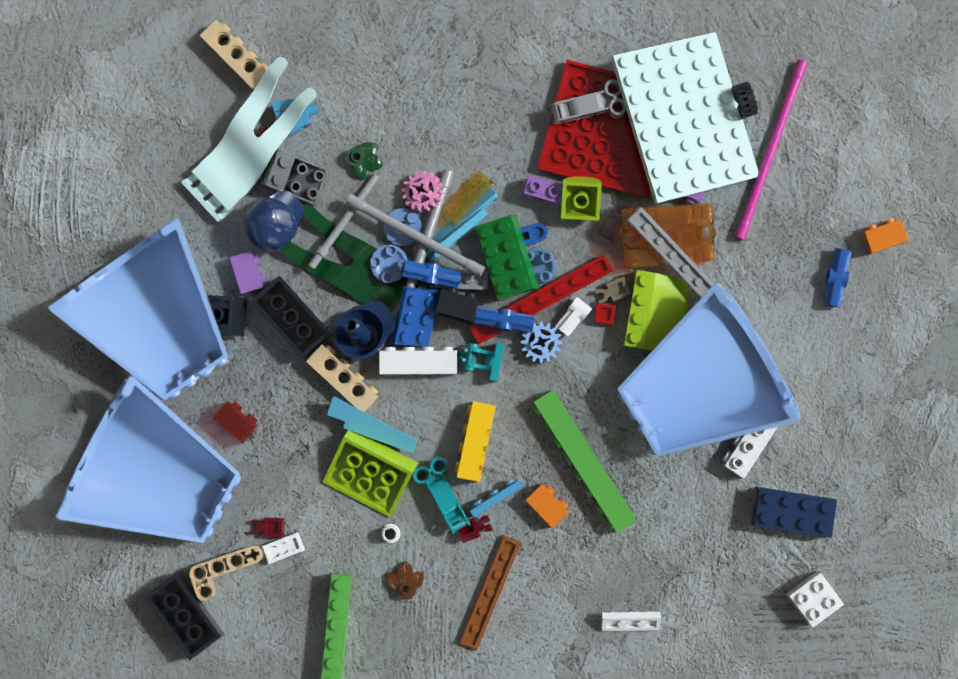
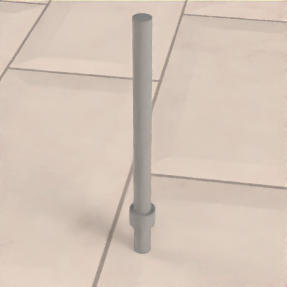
[308,173,380,269]

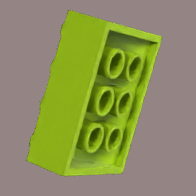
[623,270,690,352]
[323,430,418,518]

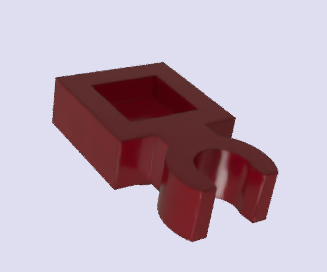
[458,515,493,543]
[251,517,285,537]

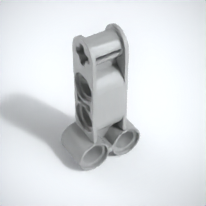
[549,79,626,125]

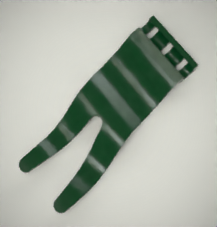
[280,205,430,320]

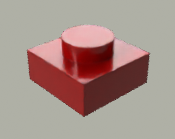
[594,303,616,325]

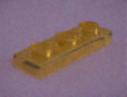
[441,171,494,225]

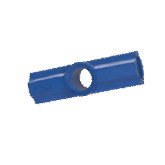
[823,248,851,308]
[401,260,461,289]
[475,307,535,333]

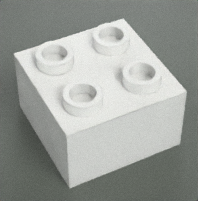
[786,571,844,627]

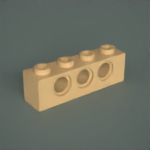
[200,20,268,91]
[306,345,379,412]

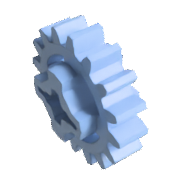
[520,322,562,364]

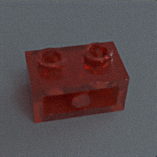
[213,401,259,444]

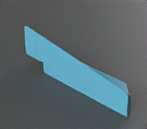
[426,183,499,262]
[327,397,417,453]

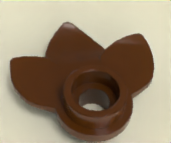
[386,561,424,600]

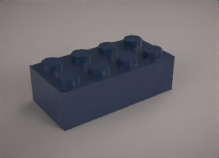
[751,487,837,538]

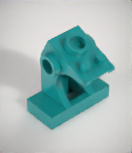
[457,342,504,382]

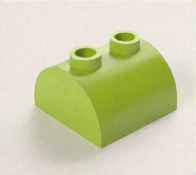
[561,177,602,221]

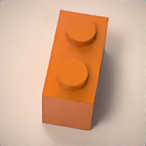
[861,218,908,255]
[525,484,569,528]

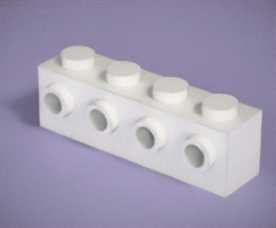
[380,347,457,375]
[722,427,778,478]

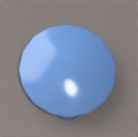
[370,245,408,283]
[528,247,556,285]

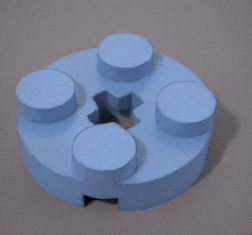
[384,208,422,247]

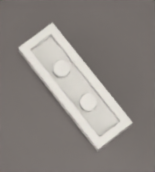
[601,611,661,631]

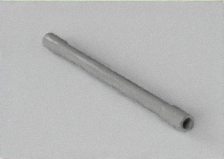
[396,169,454,313]
[346,194,485,277]

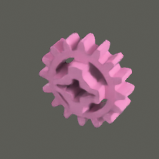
[402,170,444,213]

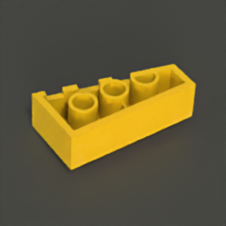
[454,401,496,482]

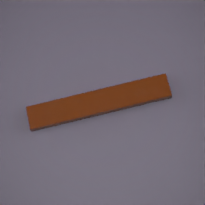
[459,535,521,650]

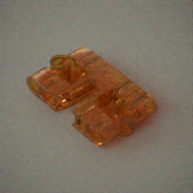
[620,203,716,267]

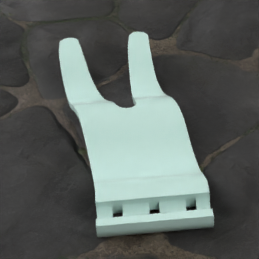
[181,57,316,222]

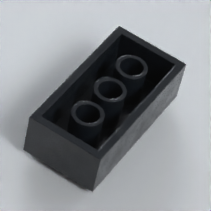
[251,275,332,359]
[144,572,225,660]

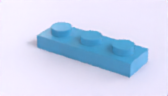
[470,479,523,517]

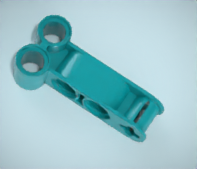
[413,457,471,534]

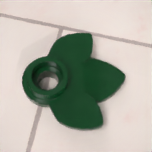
[346,142,383,179]

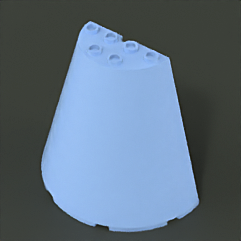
[48,218,228,400]
[618,283,800,456]
[56,375,241,543]

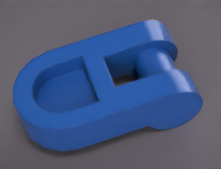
[521,223,548,247]

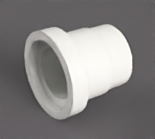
[381,524,400,543]

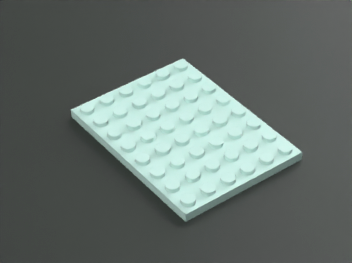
[611,32,758,204]

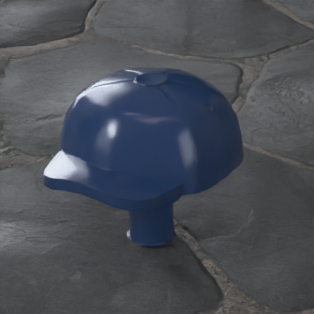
[244,190,304,251]
[334,301,396,361]

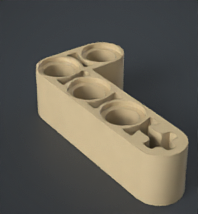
[190,545,265,601]

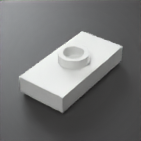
[262,532,305,564]

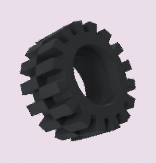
[732,82,758,119]

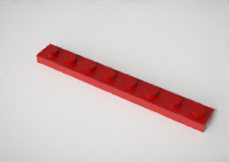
[470,255,613,345]

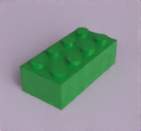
[476,215,539,300]

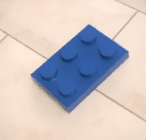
[391,287,441,346]

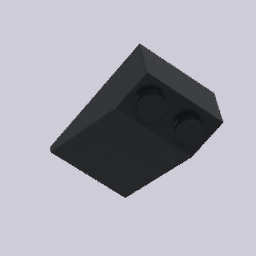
[207,295,247,337]

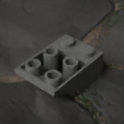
[259,149,330,206]

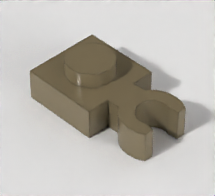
[595,277,631,304]

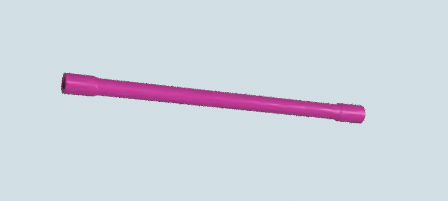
[734,59,808,241]

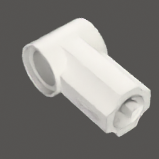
[555,297,592,337]

